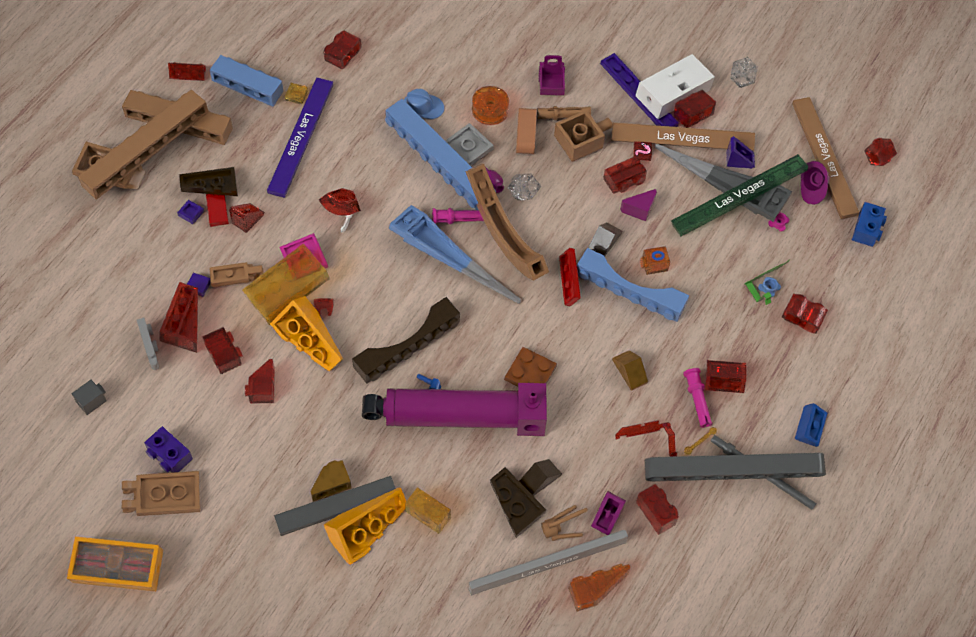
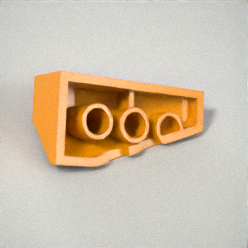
[270,296,343,371]
[324,487,408,565]

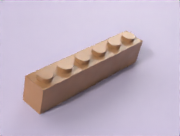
[122,90,233,145]

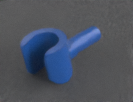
[417,374,441,389]

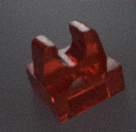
[314,298,335,316]

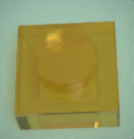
[285,83,308,104]

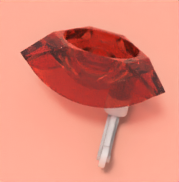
[319,188,361,233]

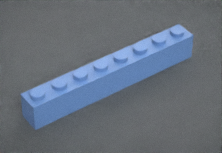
[385,99,496,210]

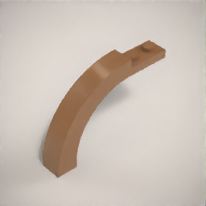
[465,164,549,281]

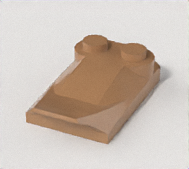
[72,141,145,189]

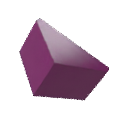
[620,189,657,221]
[591,491,626,535]

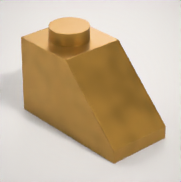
[310,460,352,502]

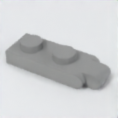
[137,318,159,370]

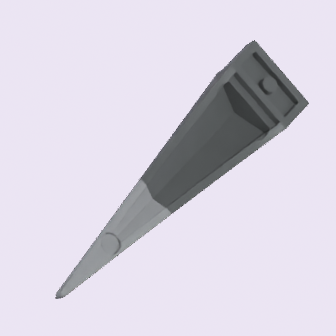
[655,144,792,222]

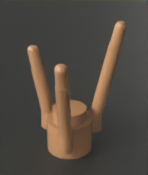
[541,505,588,541]

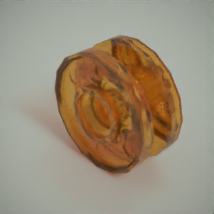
[472,86,509,125]

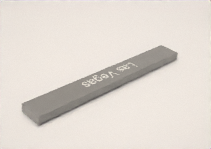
[469,530,628,596]

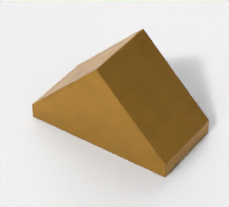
[612,350,648,391]

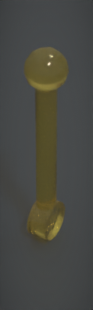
[684,427,717,455]

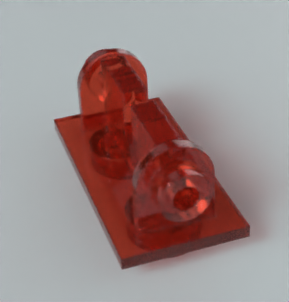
[168,62,206,81]

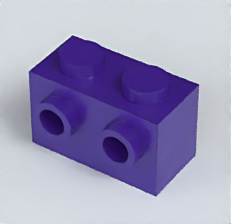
[144,426,193,473]

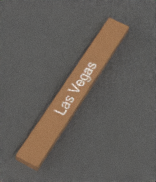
[792,97,860,219]
[611,122,755,151]

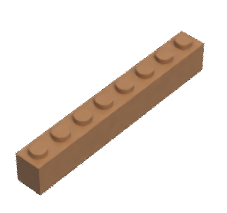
[78,89,208,200]

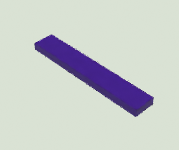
[600,53,679,127]

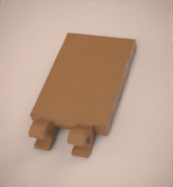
[122,471,200,516]

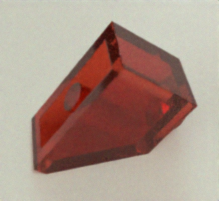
[245,359,275,404]

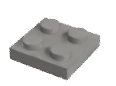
[446,123,494,166]

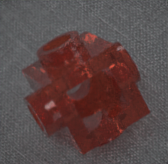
[864,137,897,166]

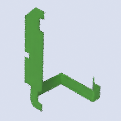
[744,260,790,305]

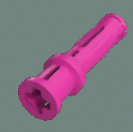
[432,208,484,224]
[683,368,713,428]

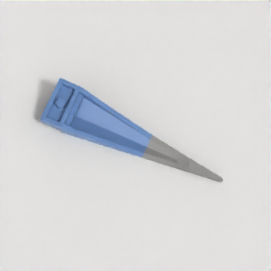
[389,205,521,304]

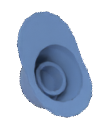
[404,89,444,119]

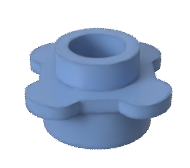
[758,277,781,298]

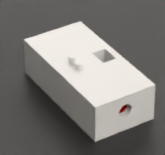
[636,54,715,119]

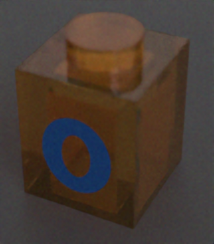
[640,246,670,275]

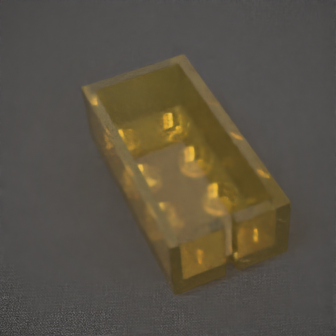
[242,243,330,325]

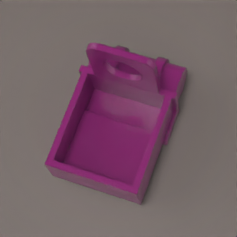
[538,55,565,95]

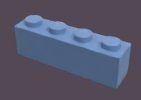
[210,55,284,107]

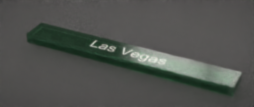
[671,154,808,237]

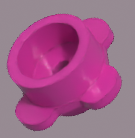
[768,212,789,232]

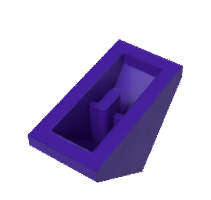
[726,136,755,169]

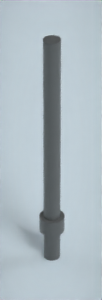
[711,435,817,510]

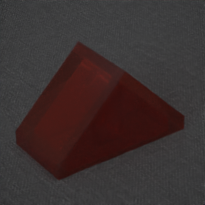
[229,203,265,233]

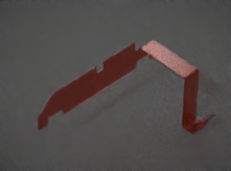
[615,420,678,457]

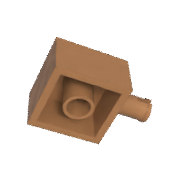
[554,110,613,162]

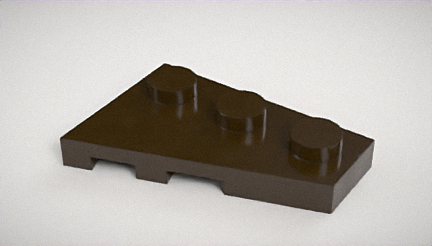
[179,167,238,196]
[490,467,546,538]

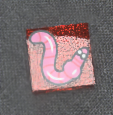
[633,141,652,161]

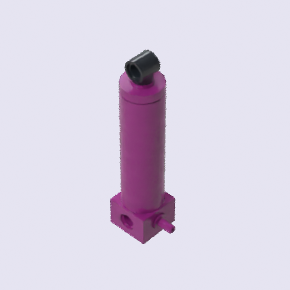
[362,383,547,436]

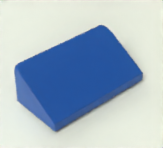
[795,403,828,447]

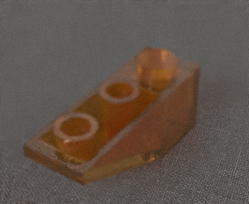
[568,564,630,612]

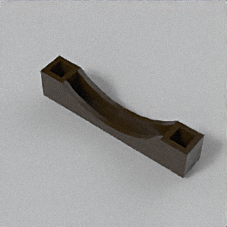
[352,297,460,384]

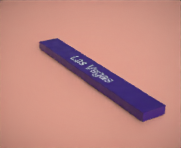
[267,77,333,198]

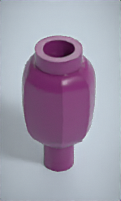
[485,166,504,193]

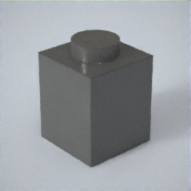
[71,379,106,415]

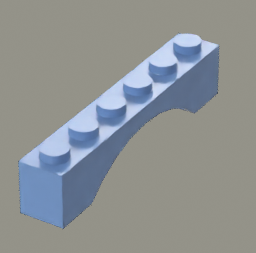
[577,248,689,322]

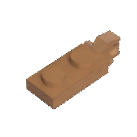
[210,262,264,287]

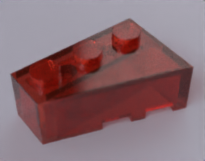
[159,282,198,353]

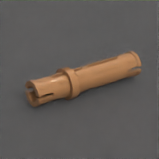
[537,106,591,120]

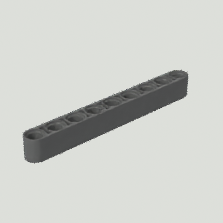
[644,453,826,482]

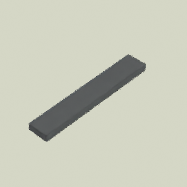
[274,476,396,536]

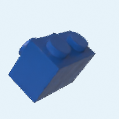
[852,202,887,247]

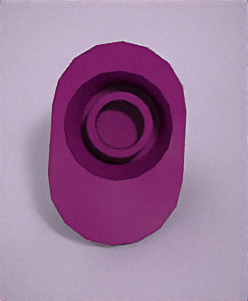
[801,161,830,205]

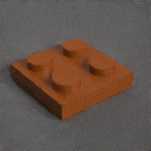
[504,347,557,387]

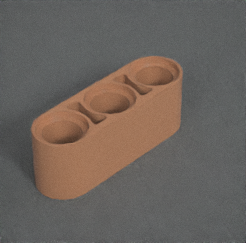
[516,108,537,154]

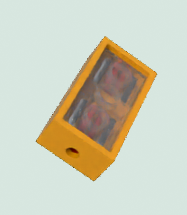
[67,536,164,592]

